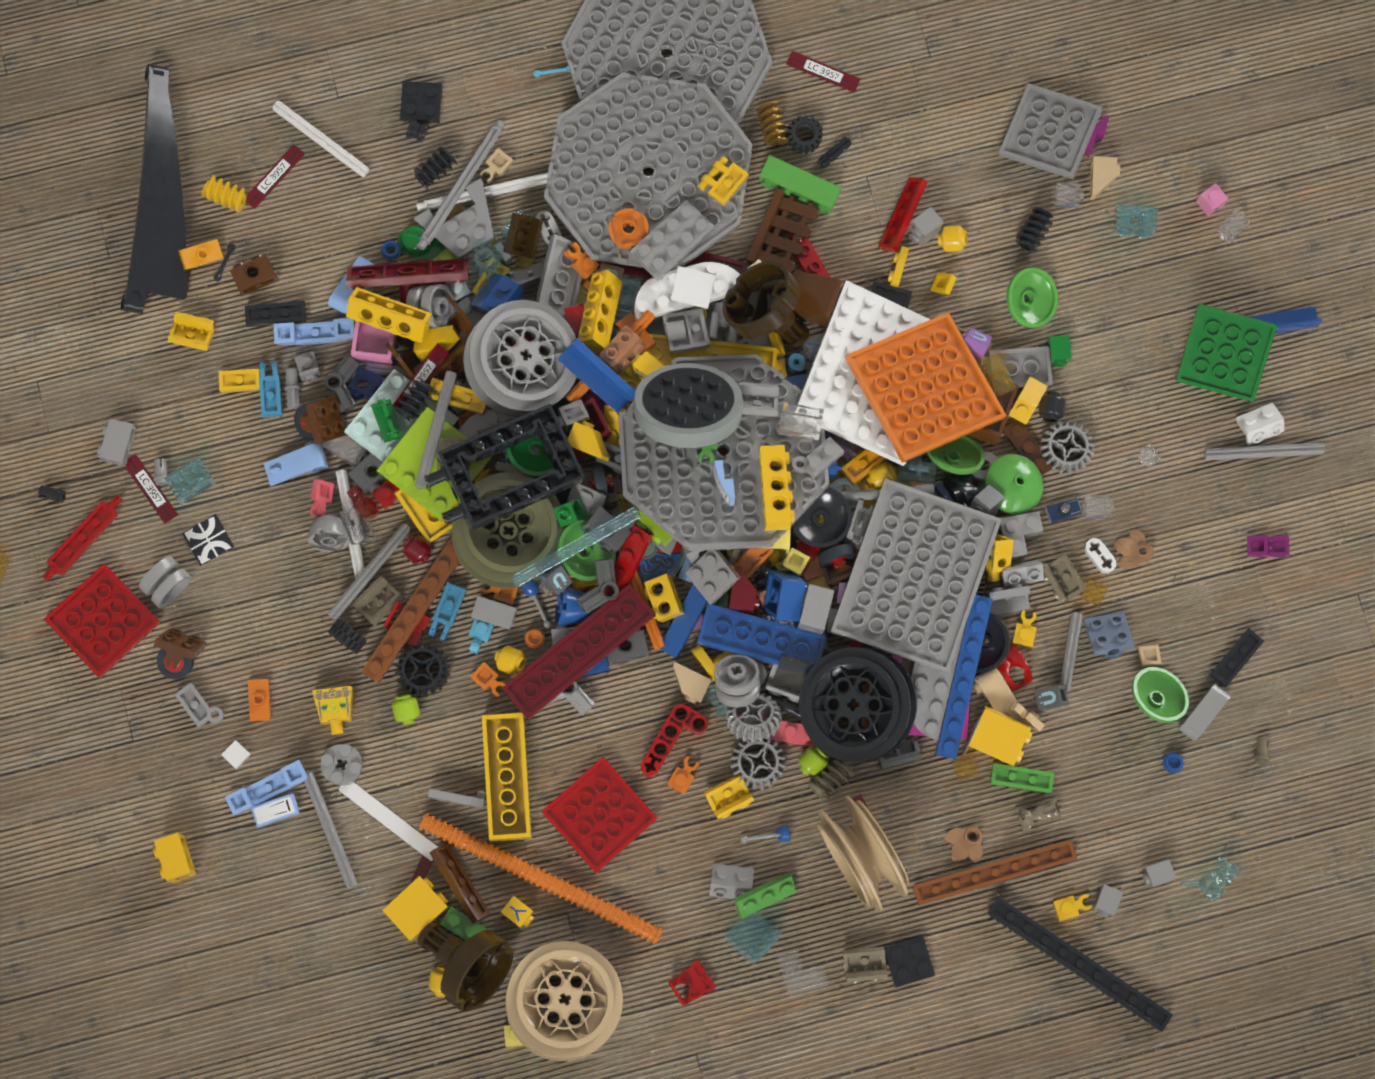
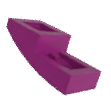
[1083,116,1109,157]
[1247,535,1290,558]

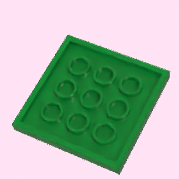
[1175,303,1278,402]

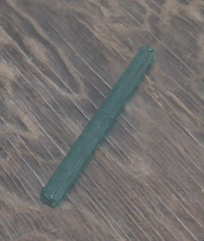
[511,507,641,587]

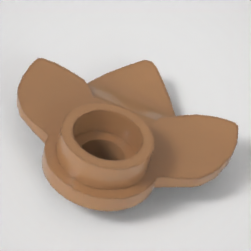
[1114,530,1154,569]
[944,826,983,863]

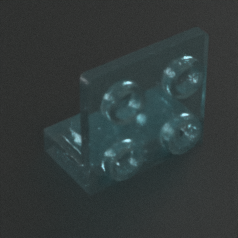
[724,912,783,966]

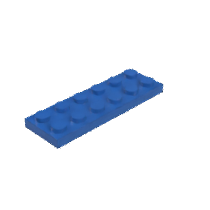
[697,604,826,674]

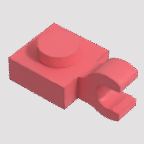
[310,479,334,517]

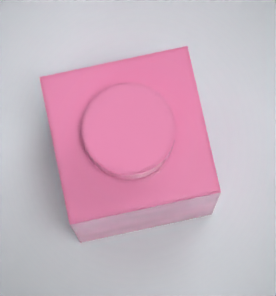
[1196,184,1228,217]

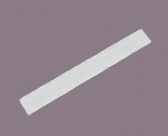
[338,782,438,861]

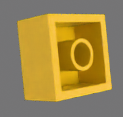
[152,833,197,883]

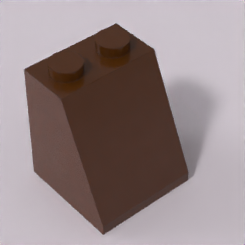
[793,270,843,328]

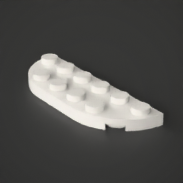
[634,262,740,321]

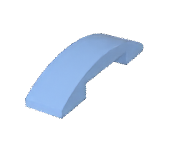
[273,318,355,345]
[225,760,308,816]

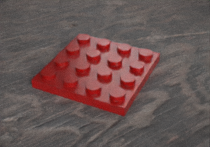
[44,563,161,679]
[541,757,658,874]

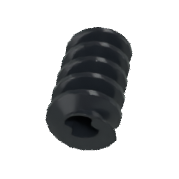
[414,147,457,190]
[1016,207,1053,253]
[394,378,437,424]

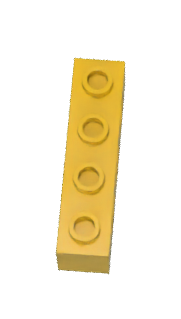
[578,270,622,354]
[346,287,432,343]
[758,445,794,531]

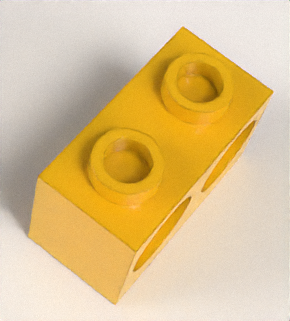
[644,574,685,622]

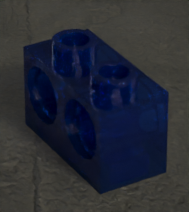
[349,366,386,400]

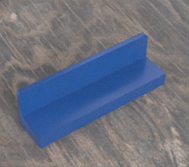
[1249,306,1323,334]
[558,338,635,413]

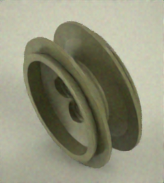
[451,472,566,589]

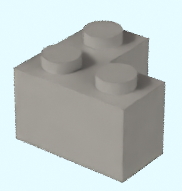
[998,511,1043,561]

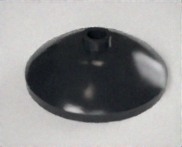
[792,487,852,548]
[976,613,1011,673]

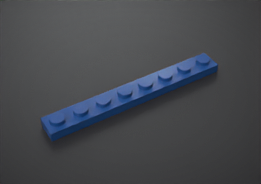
[934,595,993,760]

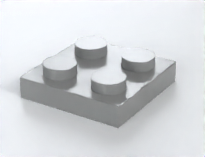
[685,550,741,604]

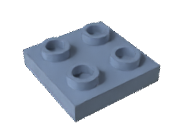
[1084,612,1135,659]

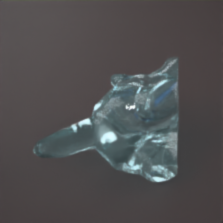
[1180,857,1241,901]

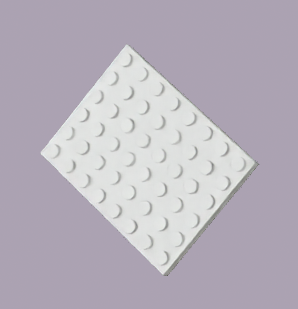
[793,280,930,466]

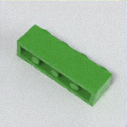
[759,155,841,214]

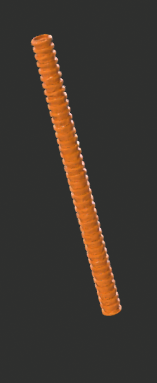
[419,813,663,945]

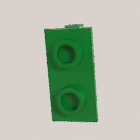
[371,398,404,443]

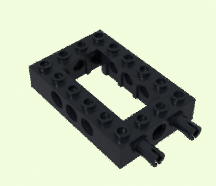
[424,404,585,531]

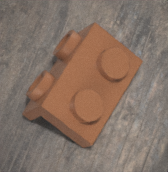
[599,326,646,374]

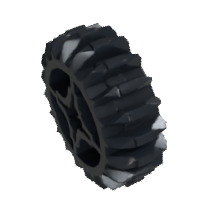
[395,642,451,698]

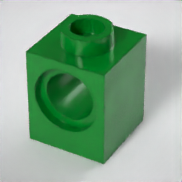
[1047,335,1072,367]
[553,497,588,528]

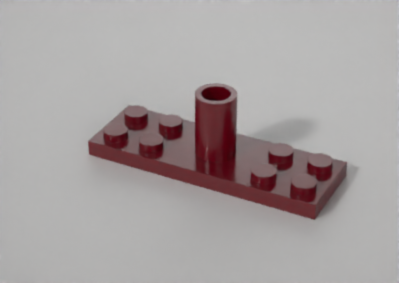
[346,258,469,304]

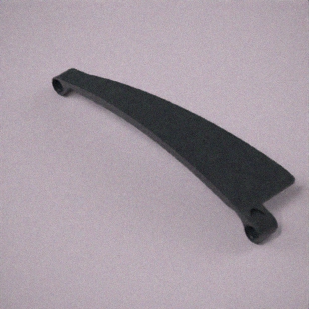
[121,64,188,314]

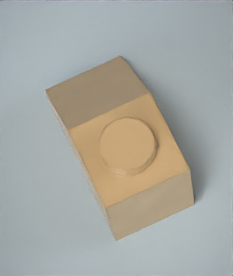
[1089,156,1120,200]
[673,662,712,705]

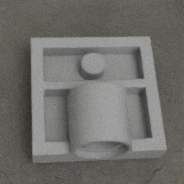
[662,308,710,355]

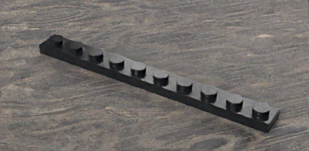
[986,896,1173,1032]

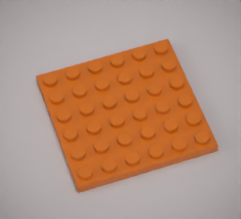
[845,312,1007,463]

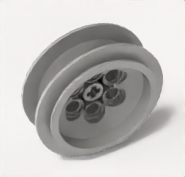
[463,300,577,417]

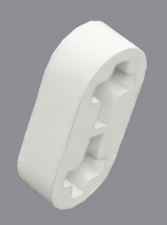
[536,211,562,246]
[1084,538,1116,574]

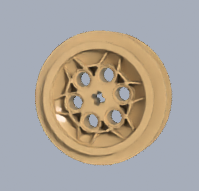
[818,796,909,912]
[505,941,623,1061]

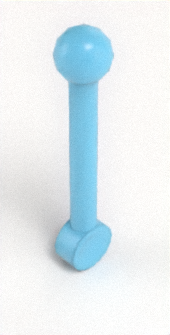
[533,66,570,78]

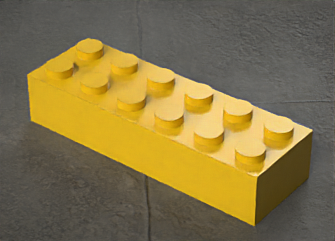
[482,713,532,842]

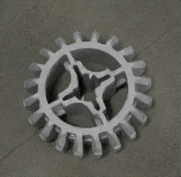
[1040,420,1095,475]
[726,693,782,744]
[730,737,786,790]

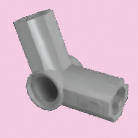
[549,682,595,716]

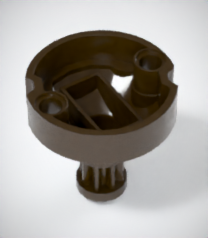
[722,261,809,348]
[417,921,514,1012]

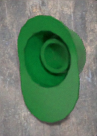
[397,226,445,260]

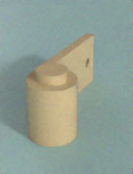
[973,668,1022,722]

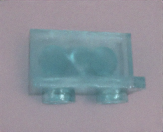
[165,457,216,505]

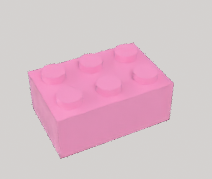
[351,300,400,365]

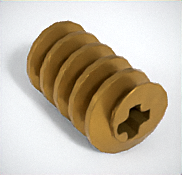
[757,101,788,146]

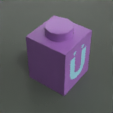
[962,328,993,362]

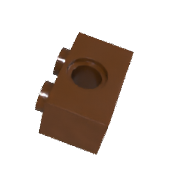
[230,254,279,296]

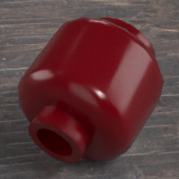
[402,534,432,564]

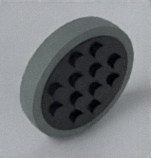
[634,363,743,448]

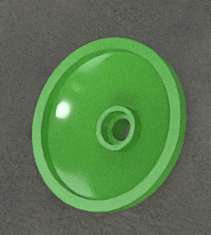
[1006,268,1058,328]
[927,435,985,475]
[985,454,1043,514]
[557,520,616,581]
[1132,667,1189,723]

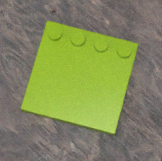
[377,407,492,522]

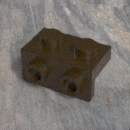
[503,213,543,259]

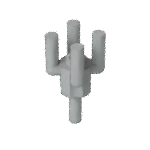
[705,299,737,343]

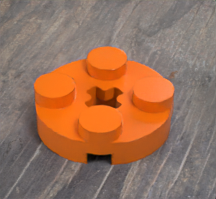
[608,208,649,249]

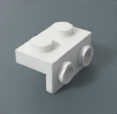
[1236,403,1284,446]

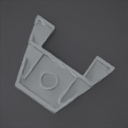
[414,178,495,259]

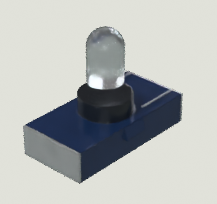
[1045,498,1082,524]

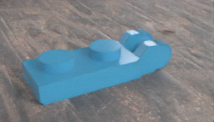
[259,361,283,418]
[428,582,467,642]

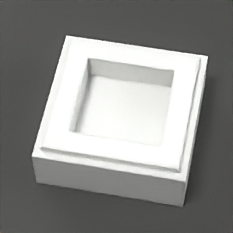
[221,740,251,770]

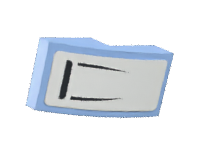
[713,460,735,506]
[251,794,300,827]

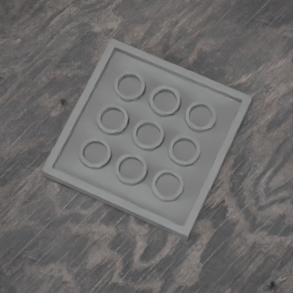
[999,83,1102,179]

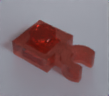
[347,486,380,520]

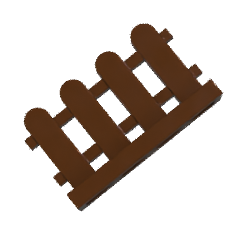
[746,189,819,274]

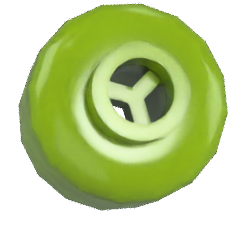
[391,694,420,725]
[799,746,829,776]

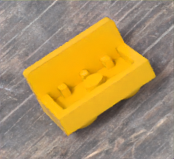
[168,312,214,351]
[703,773,754,819]

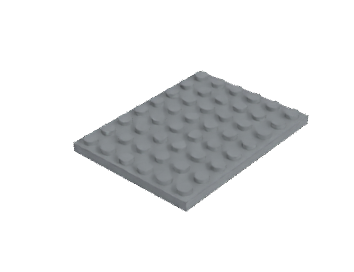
[831,478,1002,674]

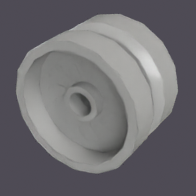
[406,284,454,328]
[138,556,192,608]
[714,654,760,708]

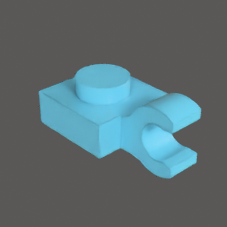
[469,619,495,654]

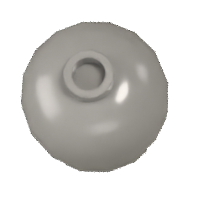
[308,514,349,552]

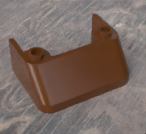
[385,296,474,385]

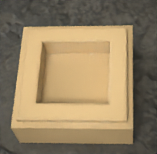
[1137,644,1162,668]

